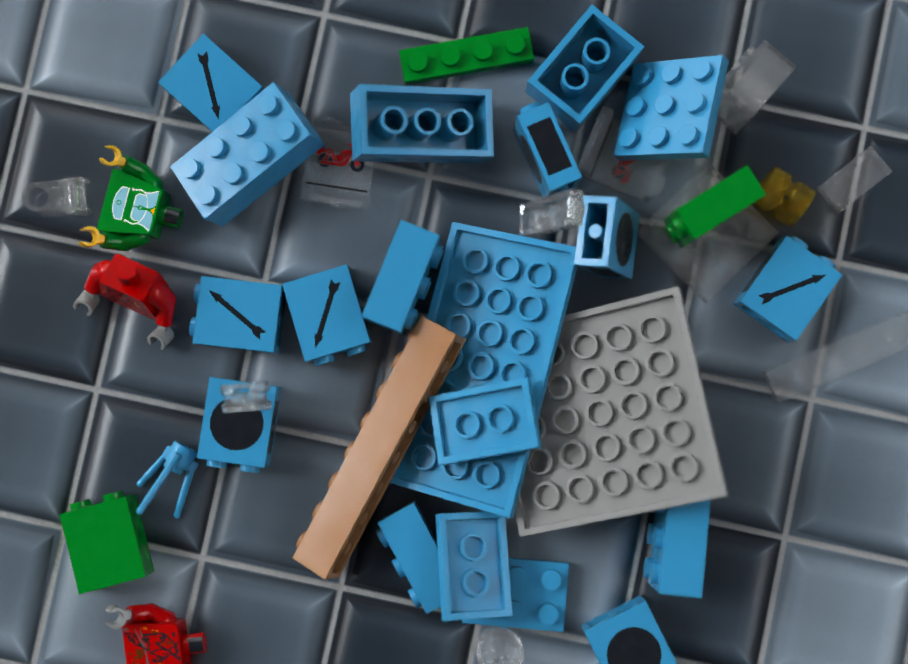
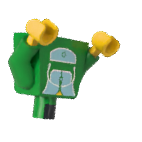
[78,145,184,251]

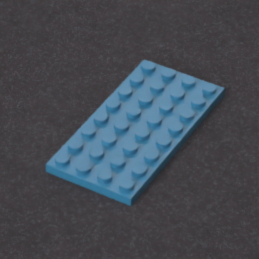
[390,222,578,518]

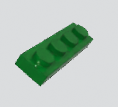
[399,27,534,86]

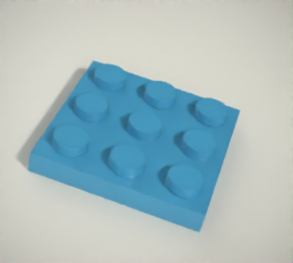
[613,55,729,161]

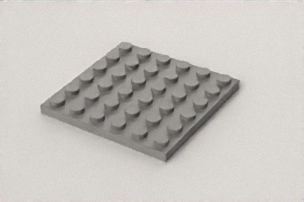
[515,286,729,537]

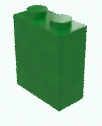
[663,165,767,249]
[59,490,155,594]

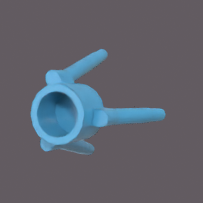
[136,440,200,519]

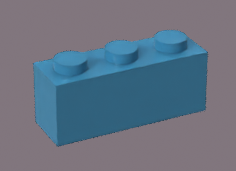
[376,500,441,614]

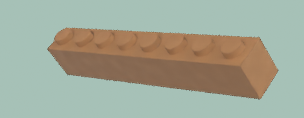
[293,316,466,580]

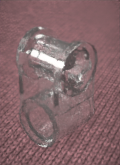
[22,177,93,217]

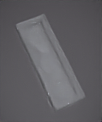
[519,189,585,238]

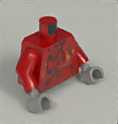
[73,253,176,350]
[105,603,207,664]

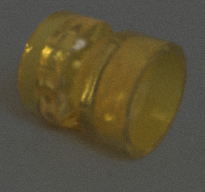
[753,165,816,227]

